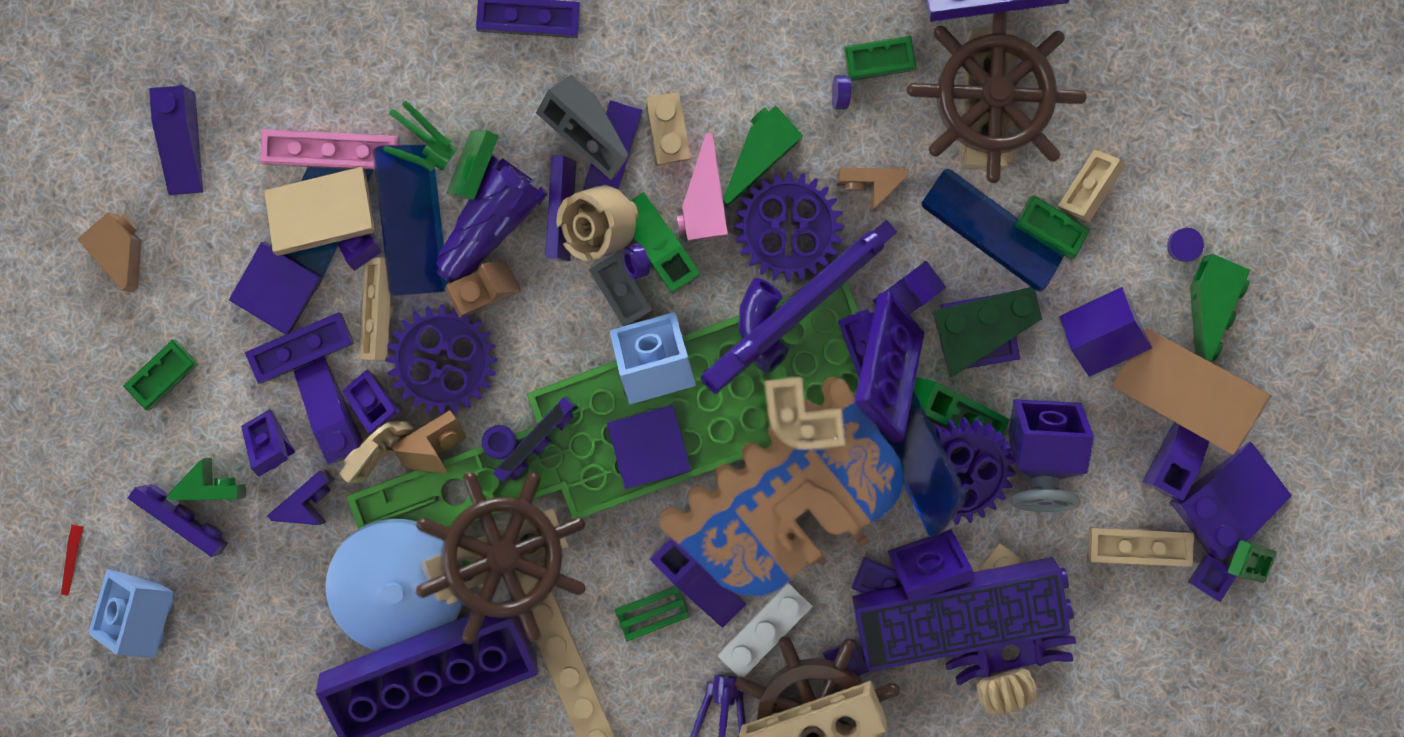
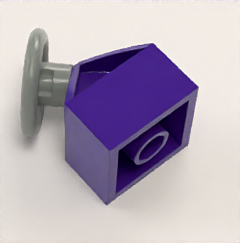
[1008,399,1094,512]

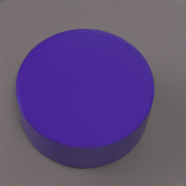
[832,75,851,110]
[1167,228,1204,262]
[622,243,650,279]
[482,425,517,459]

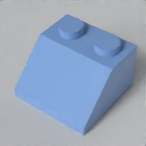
[609,312,696,404]
[88,569,174,658]

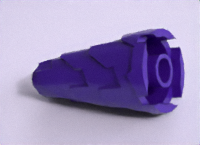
[436,153,548,283]

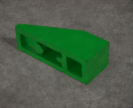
[723,105,803,208]
[909,377,1010,435]

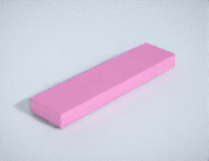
[260,129,400,171]

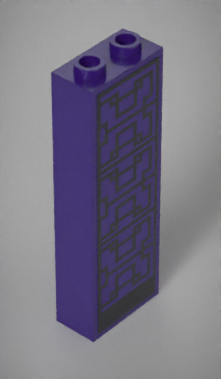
[852,557,1074,672]

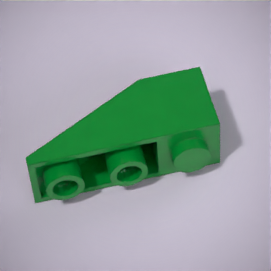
[631,192,700,295]
[1190,254,1250,362]

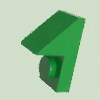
[168,457,246,500]

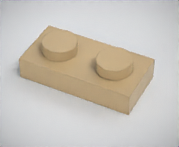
[646,92,691,165]
[1058,149,1126,222]

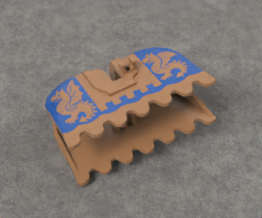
[659,377,904,596]

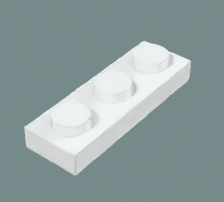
[717,582,813,677]

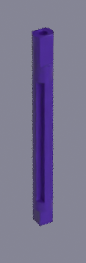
[701,219,897,394]

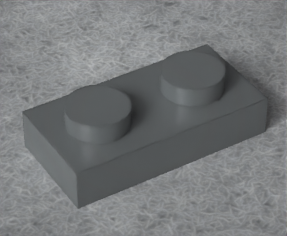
[589,252,653,326]

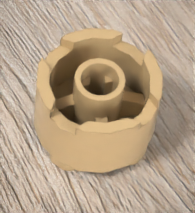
[556,185,638,261]

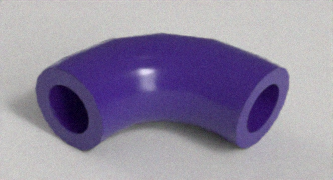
[738,278,789,374]

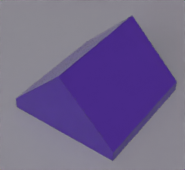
[1059,287,1153,377]

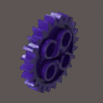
[734,171,844,282]
[386,305,497,415]
[904,417,1016,525]

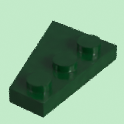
[933,286,1042,378]

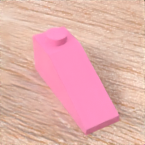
[677,133,728,243]

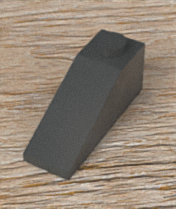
[536,75,629,180]

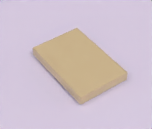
[264,167,375,256]

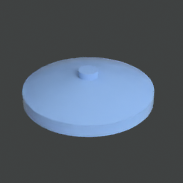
[326,519,462,651]

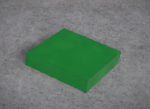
[446,130,499,200]

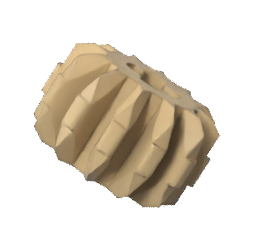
[977,668,1038,715]

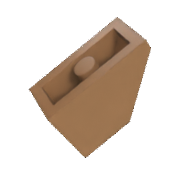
[77,212,141,292]

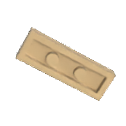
[360,257,395,361]
[1087,527,1194,567]

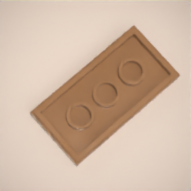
[1112,328,1272,456]

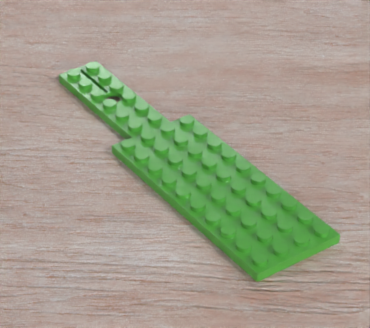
[347,281,859,529]

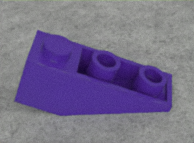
[1142,422,1209,501]
[650,537,747,628]

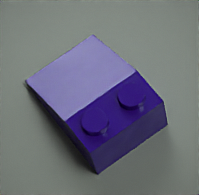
[1170,442,1292,560]

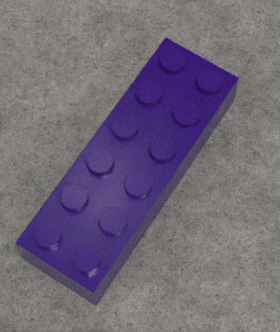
[315,599,538,737]

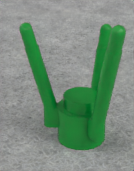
[383,101,457,172]

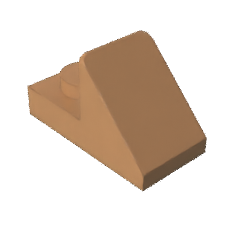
[837,167,908,212]
[445,261,521,319]
[391,410,467,473]

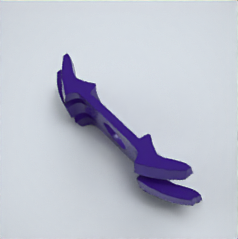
[945,633,1076,685]

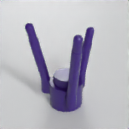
[690,674,746,737]

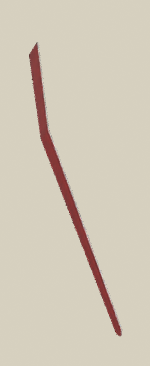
[61,525,84,596]

